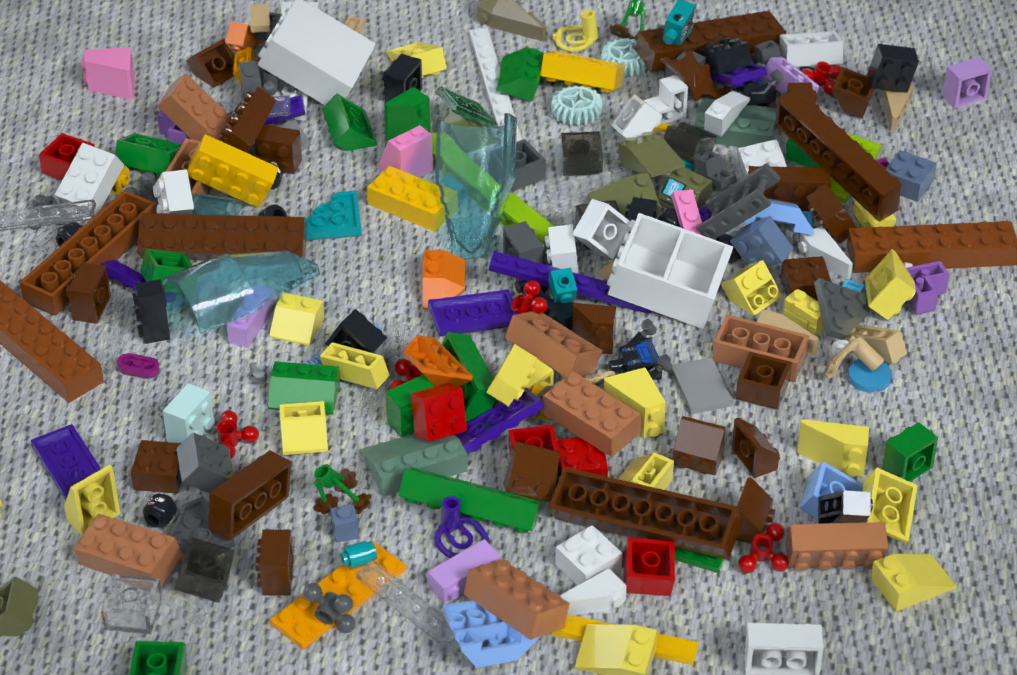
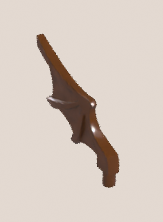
[660,47,730,101]

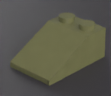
[618,132,685,178]
[588,173,660,218]

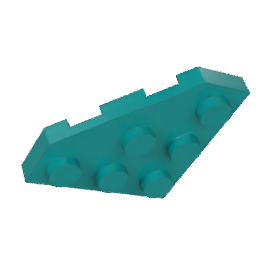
[305,191,362,240]

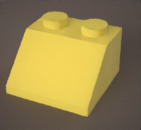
[269,292,324,346]

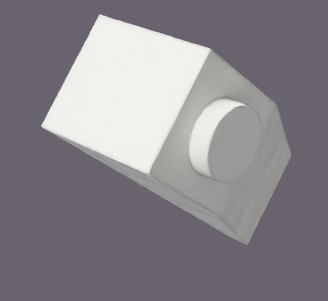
[704,91,750,137]
[798,227,853,279]
[560,568,626,615]

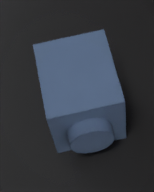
[331,505,359,543]

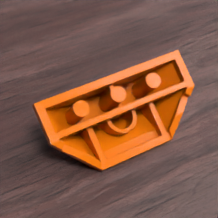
[423,250,466,310]
[403,335,473,387]

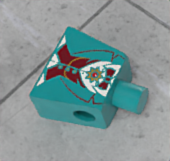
[663,0,696,45]

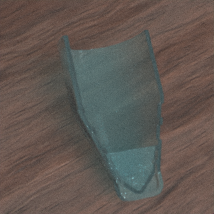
[435,113,517,259]
[163,250,320,334]

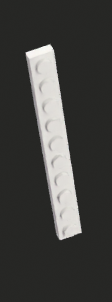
[470,28,522,147]

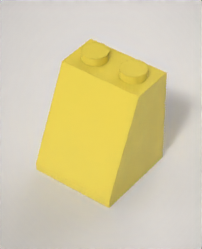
[604,368,666,438]

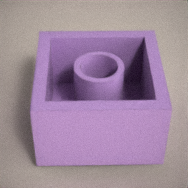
[942,57,992,108]

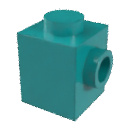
[548,268,577,303]

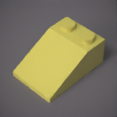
[386,42,447,79]
[865,249,916,320]
[797,419,869,477]
[64,465,120,535]
[862,468,918,543]
[871,554,957,612]
[574,624,658,675]

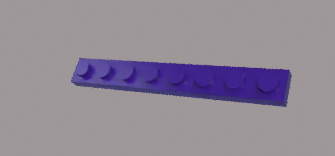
[488,251,652,313]

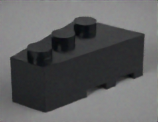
[132,279,170,344]
[818,490,873,524]

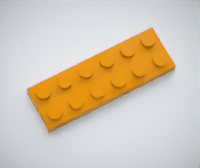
[270,541,407,650]

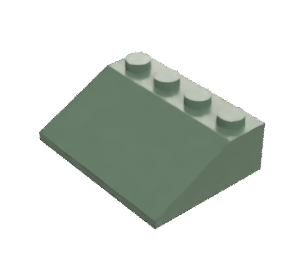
[693,98,777,147]
[359,433,468,497]

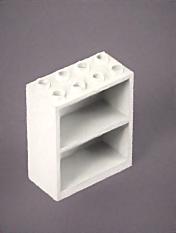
[257,0,376,105]
[607,213,733,329]

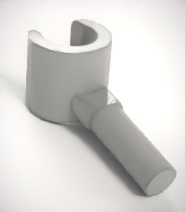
[250,362,265,384]

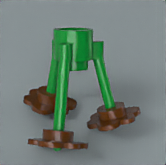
[609,0,647,41]
[313,464,371,514]

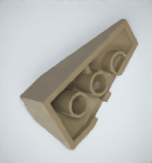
[477,0,546,42]

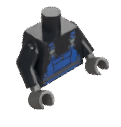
[728,62,784,105]
[608,319,672,380]

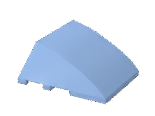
[744,198,814,235]
[442,600,541,668]

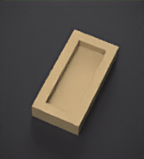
[250,3,270,32]

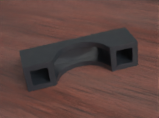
[514,278,573,331]

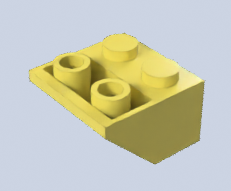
[720,260,782,316]
[280,401,328,455]
[618,452,674,490]

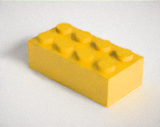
[540,51,626,92]
[187,134,279,207]
[367,166,457,232]

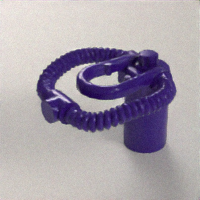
[434,496,489,558]

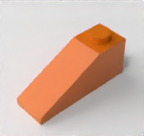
[225,21,264,52]

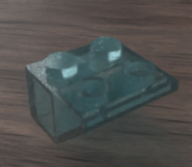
[191,193,243,215]

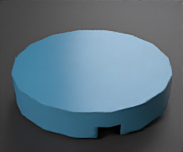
[848,359,892,393]

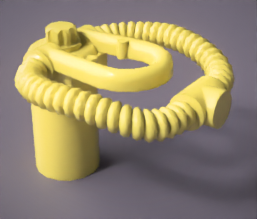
[553,10,599,52]

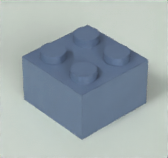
[886,150,937,202]
[730,216,793,268]

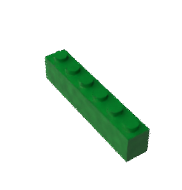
[399,466,541,533]

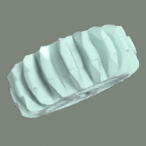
[601,38,649,78]
[551,85,603,127]

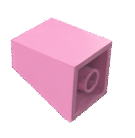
[81,47,135,100]
[378,125,433,177]

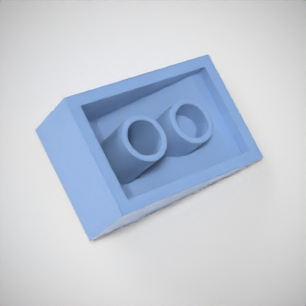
[800,462,863,518]

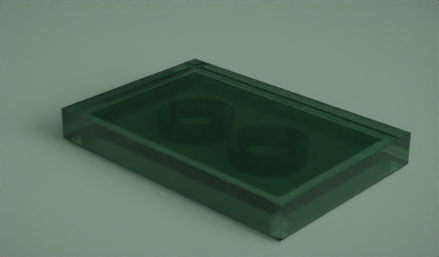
[436,86,497,129]

